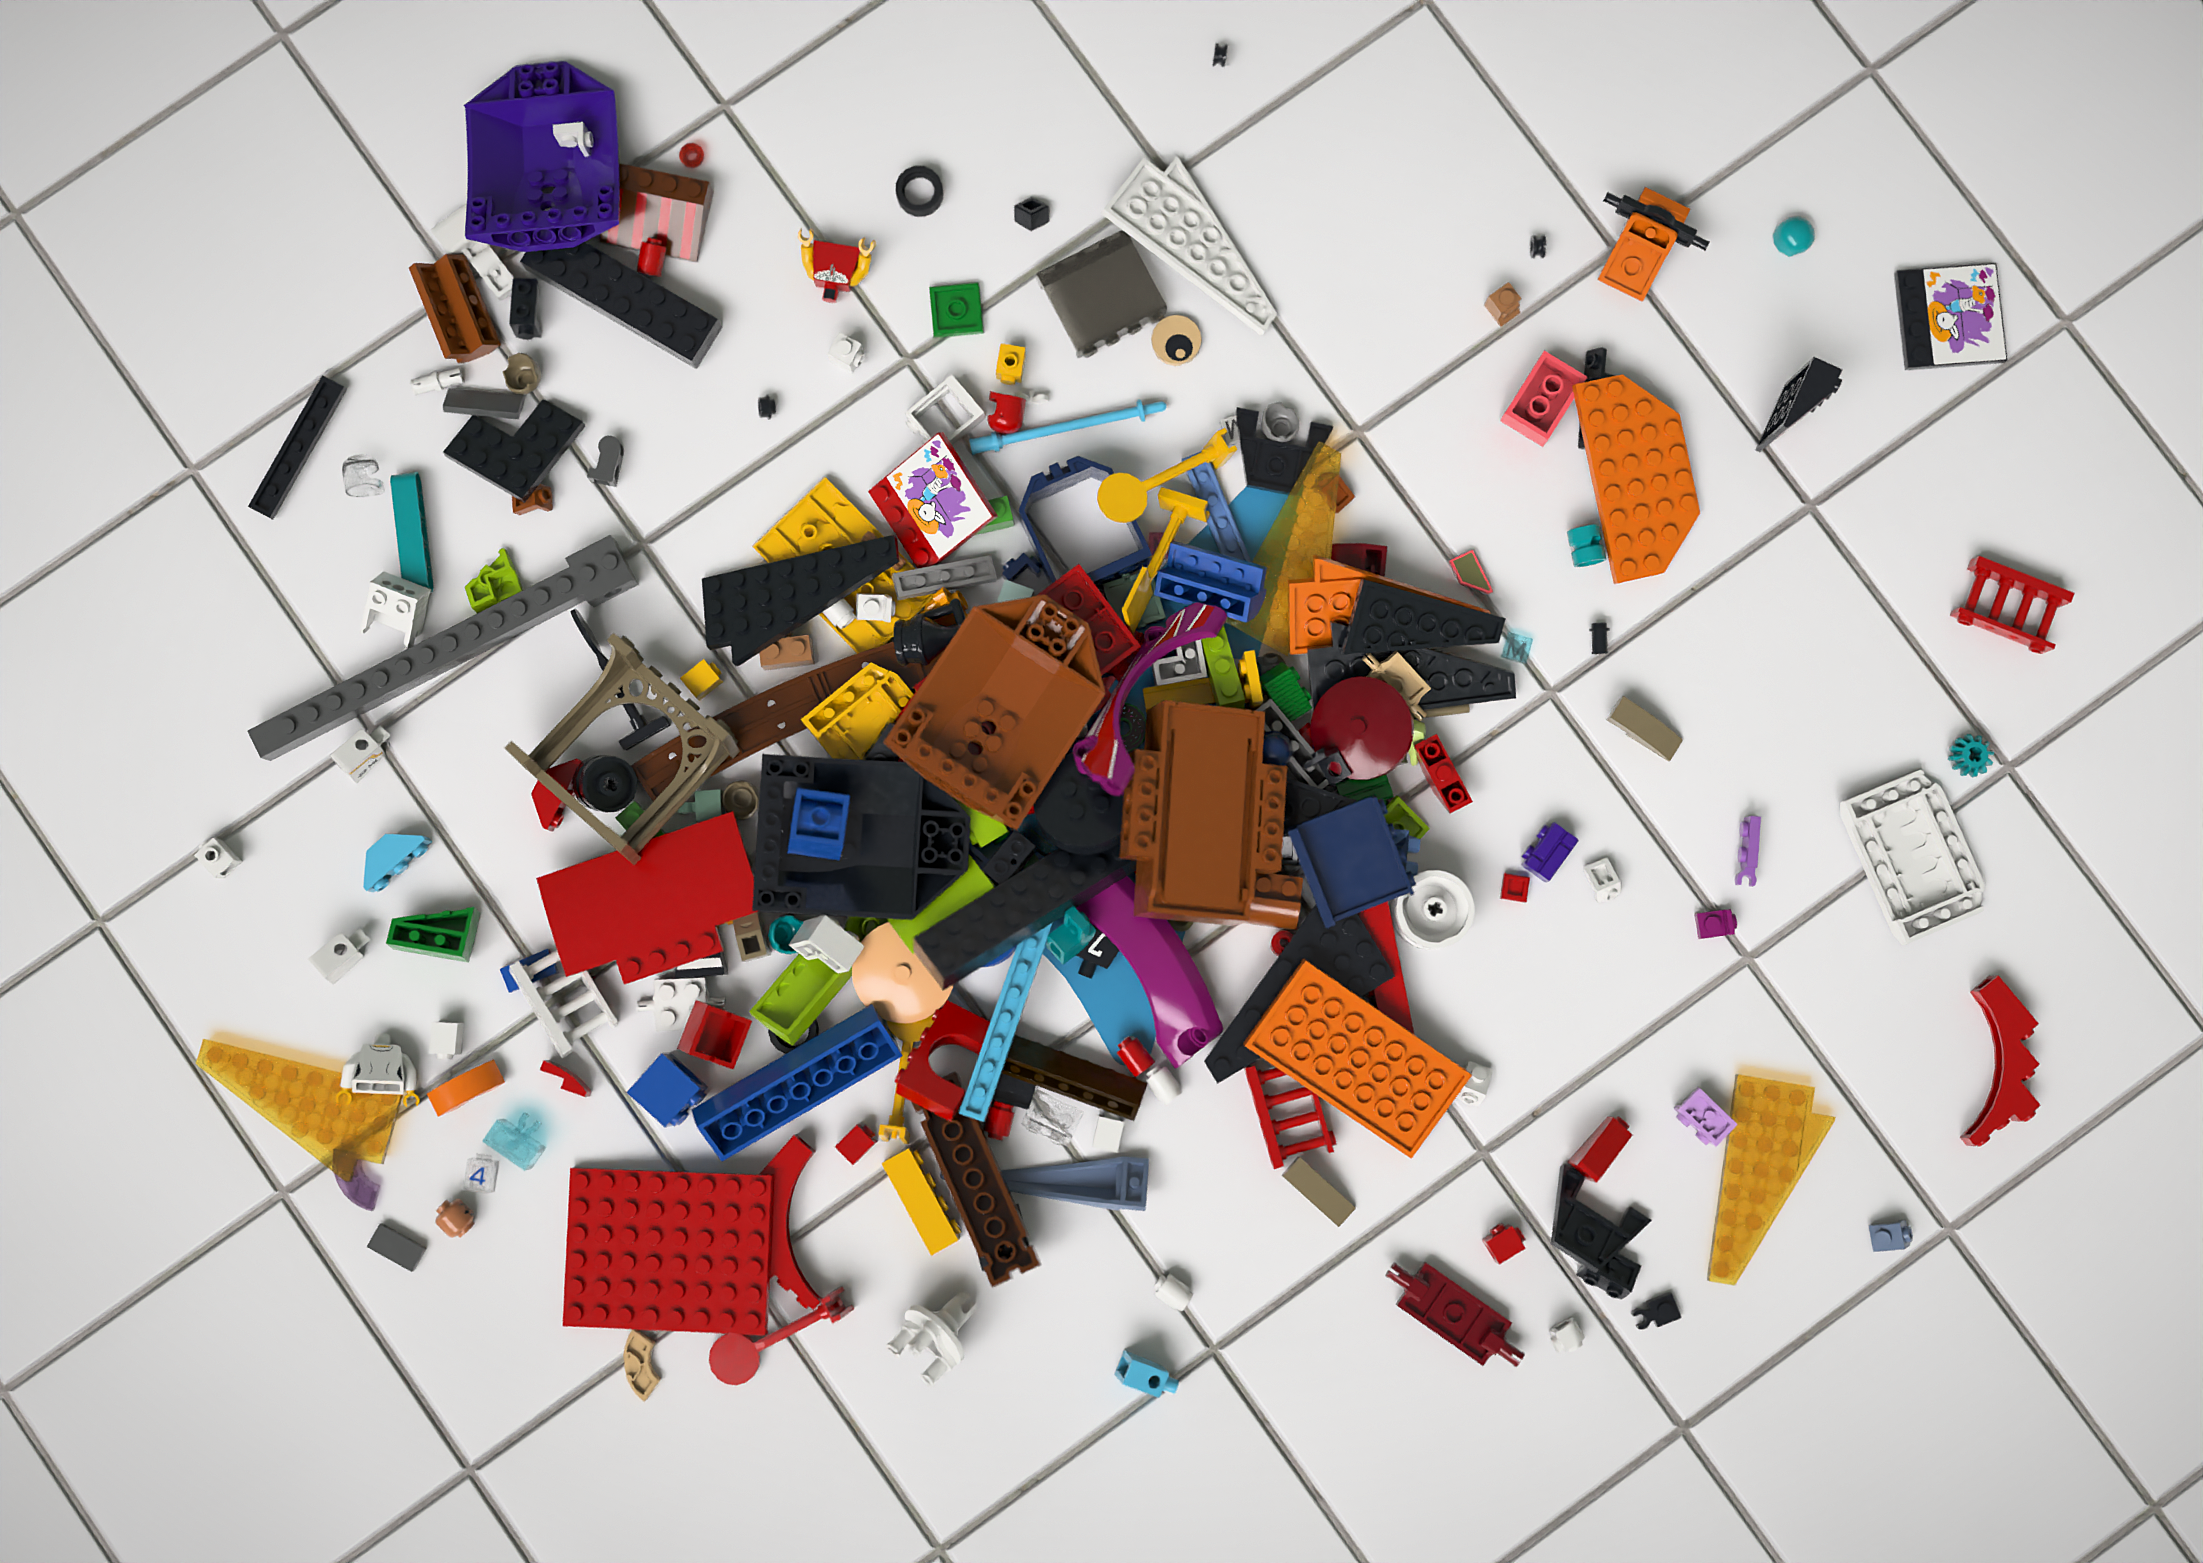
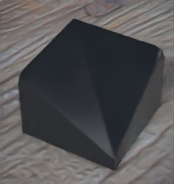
[1014,197,1049,231]

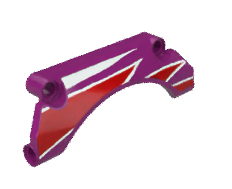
[1073,602,1227,796]

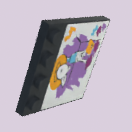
[1894,263,2007,370]

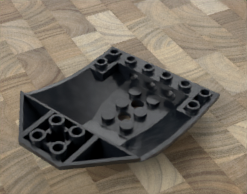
[752,754,971,920]

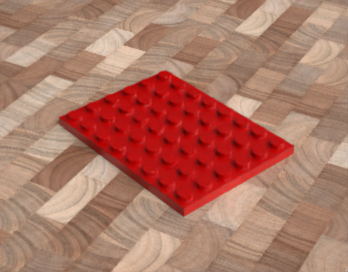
[562,1168,774,1336]

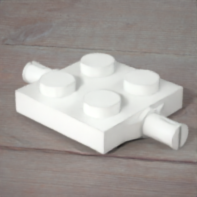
[637,977,726,1032]

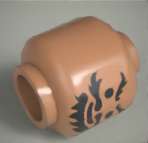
[435,1199,475,1238]

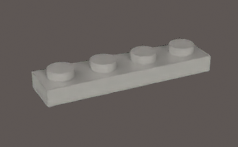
[892,555,997,600]

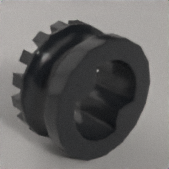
[1212,43,1228,67]
[1530,235,1546,258]

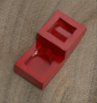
[540,1060,592,1097]

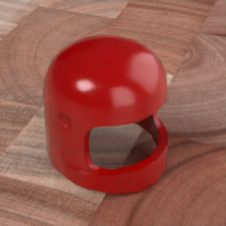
[987,391,1026,434]

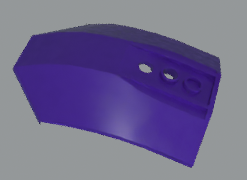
[464,61,620,252]

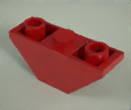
[1414,734,1473,814]
[531,758,583,832]

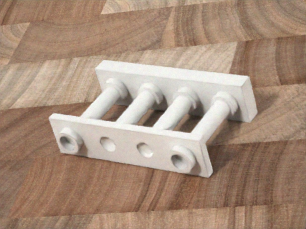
[509,950,619,1058]

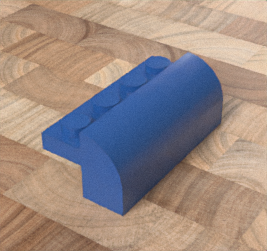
[1154,541,1267,623]

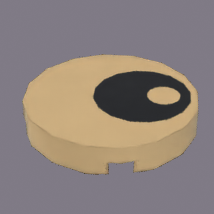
[1151,315,1201,366]

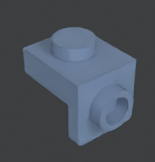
[1869,1220,1913,1252]

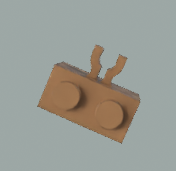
[759,631,815,670]

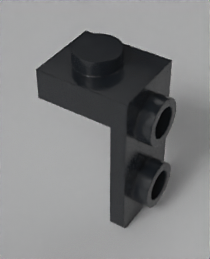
[509,278,542,340]

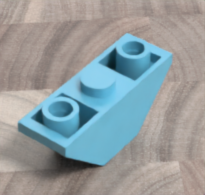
[363,834,432,892]

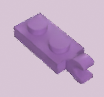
[1734,816,1761,887]

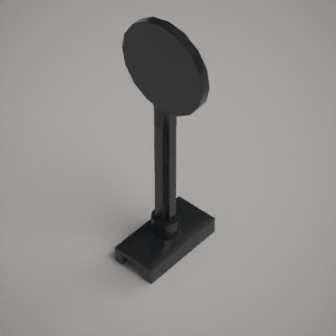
[570,608,671,751]

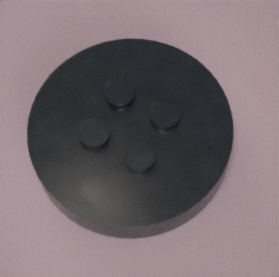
[1033,752,1124,854]

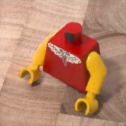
[798,228,876,303]

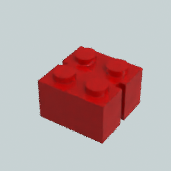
[677,1000,752,1070]

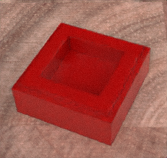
[1500,873,1530,903]

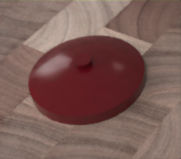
[1310,677,1414,780]

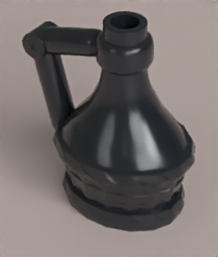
[893,599,966,666]

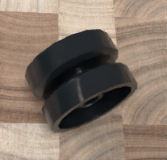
[573,755,637,813]

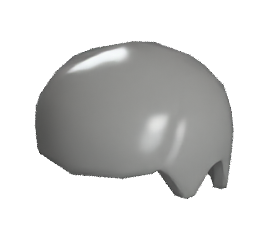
[1261,402,1300,443]

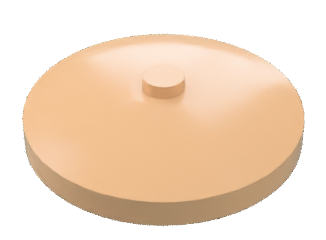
[852,922,954,1023]

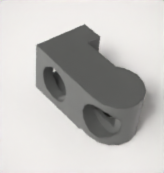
[587,436,624,487]

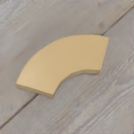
[623,1329,661,1402]

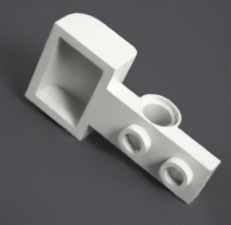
[430,203,514,302]

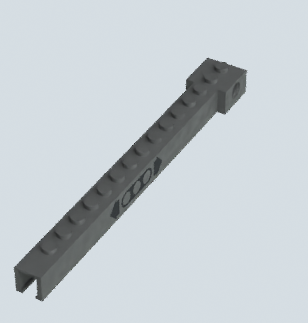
[247,535,639,761]

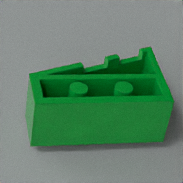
[386,907,481,963]

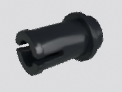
[1589,623,1610,654]

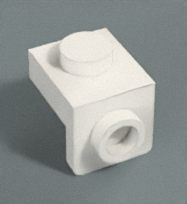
[1456,1061,1493,1106]

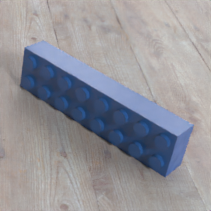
[691,1004,902,1161]

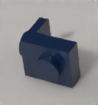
[1002,553,1042,582]

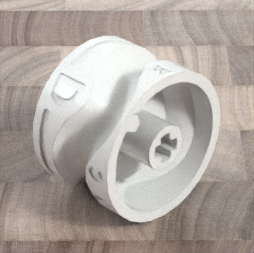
[1390,870,1474,950]

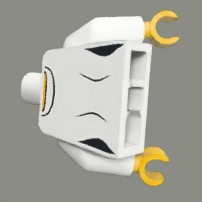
[335,1033,419,1107]

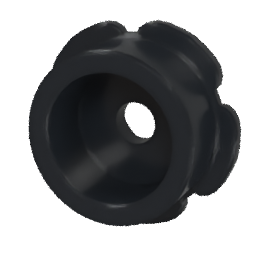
[758,395,776,420]

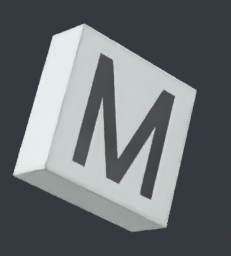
[1220,416,1239,446]

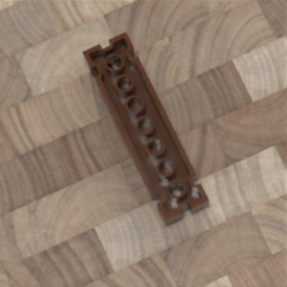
[911,1072,1042,1287]

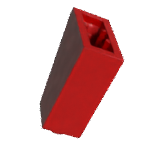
[1568,1116,1633,1183]

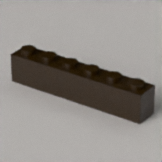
[1002,1034,1148,1121]

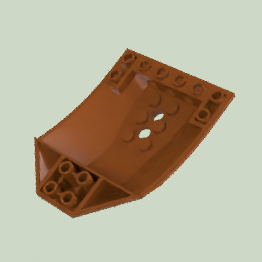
[883,595,1105,830]

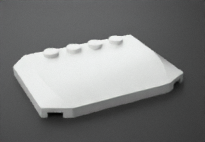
[1840,770,1984,945]

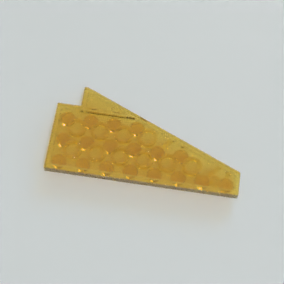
[196,1039,405,1182]
[1707,1074,1835,1286]

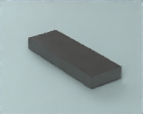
[442,388,524,419]

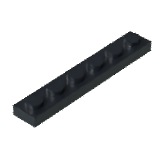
[248,375,347,520]

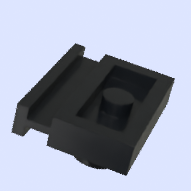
[993,1073,1036,1110]

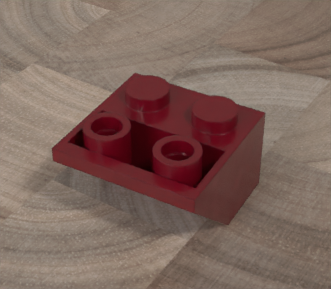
[1329,543,1388,577]

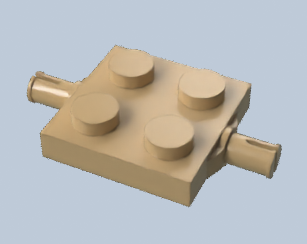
[1362,651,1431,721]

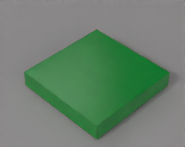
[929,283,984,338]

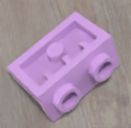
[1674,1087,1738,1147]

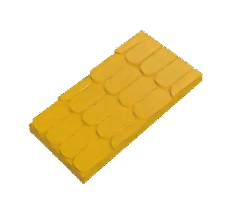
[752,477,935,653]

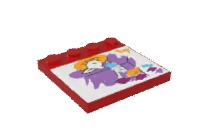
[868,432,998,569]

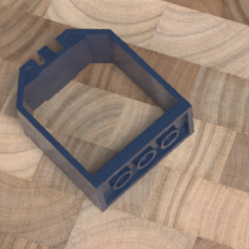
[1019,456,1153,589]

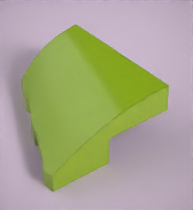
[465,548,523,614]

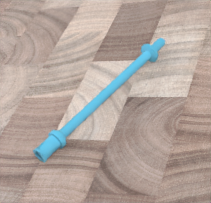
[969,399,1167,455]

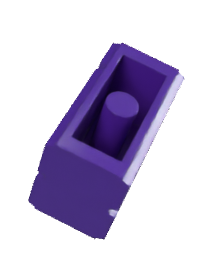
[1521,822,1579,883]

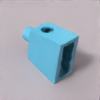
[1114,1350,1179,1398]

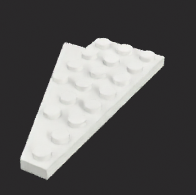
[1101,157,1277,336]

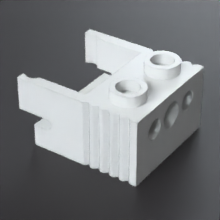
[360,572,431,650]

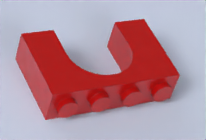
[894,1000,990,1122]

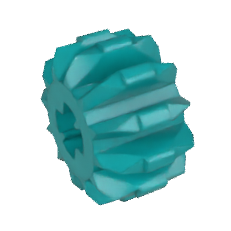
[1947,734,1994,778]

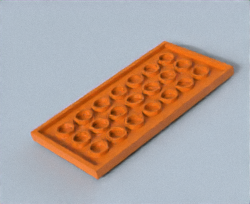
[1243,959,1472,1159]

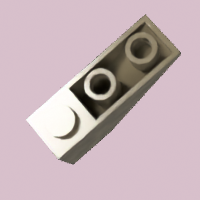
[733,911,771,962]

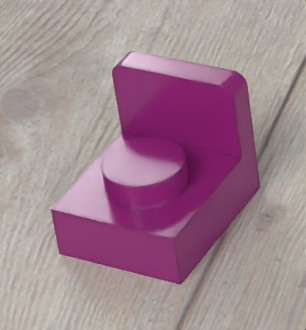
[1694,909,1737,939]

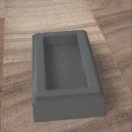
[367,1223,427,1272]

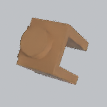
[1484,282,1521,327]

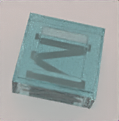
[1501,632,1533,664]

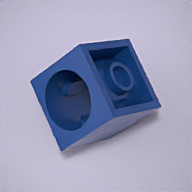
[788,788,850,860]
[626,1052,708,1128]

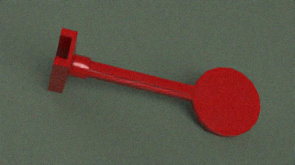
[709,1286,854,1385]

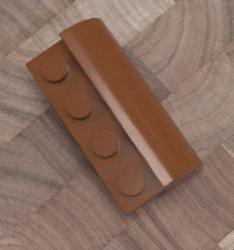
[409,254,501,363]
[1245,872,1303,930]

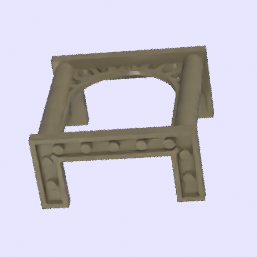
[504,633,740,865]

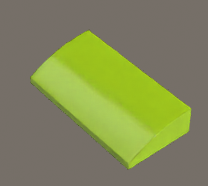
[887,854,995,954]
[749,954,852,1046]

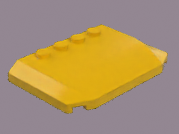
[801,662,913,761]

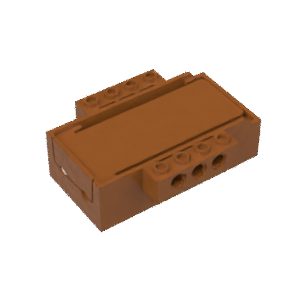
[1120,700,1287,926]

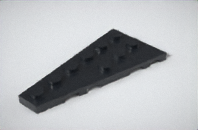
[1340,579,1506,655]

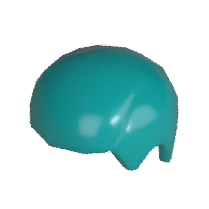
[1773,216,1815,257]
[768,915,804,954]

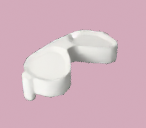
[1014,390,1049,404]

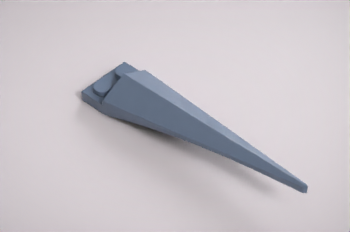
[940,1157,1149,1211]

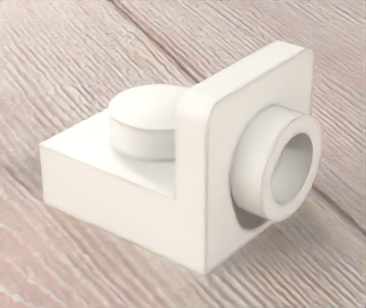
[553,122,594,157]
[856,593,895,622]
[1584,858,1621,903]

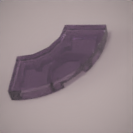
[333,1148,381,1211]

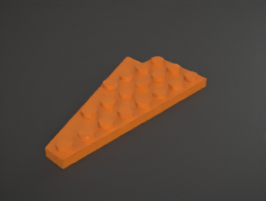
[1288,555,1491,655]

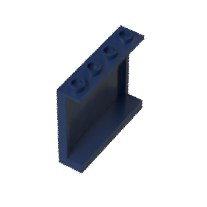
[1287,794,1416,928]

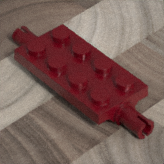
[1385,1261,1525,1367]

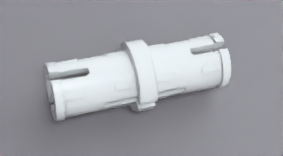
[410,367,465,395]

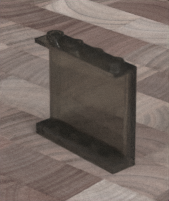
[1036,230,1167,358]

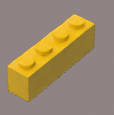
[881,1147,961,1256]

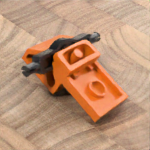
[1597,187,1710,302]

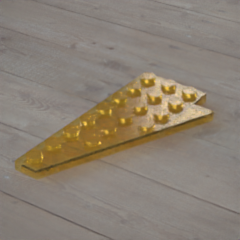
[1225,441,1341,656]

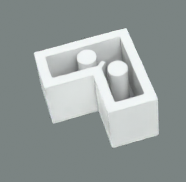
[1151,640,1207,686]
[789,915,865,973]

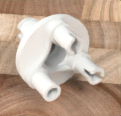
[886,1292,977,1387]

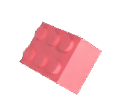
[1500,350,1587,447]

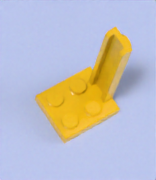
[1142,650,1263,714]

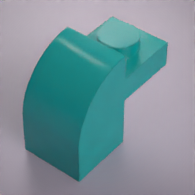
[1046,906,1096,965]

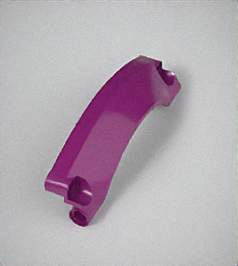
[1076,876,1224,1069]

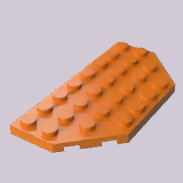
[1572,374,1700,584]

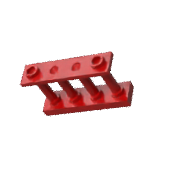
[1950,556,2075,654]
[1244,1065,1337,1169]

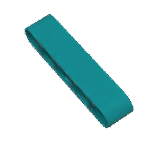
[390,472,434,593]

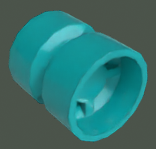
[1567,524,1607,567]

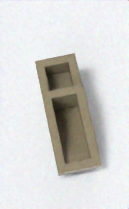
[1606,696,1683,762]
[1281,1156,1356,1227]

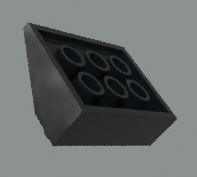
[1756,357,1843,452]

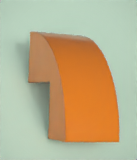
[427,1060,505,1117]

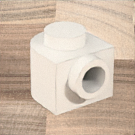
[1549,1318,1585,1353]

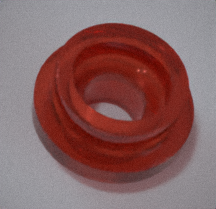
[679,143,704,168]

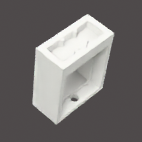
[905,375,985,446]

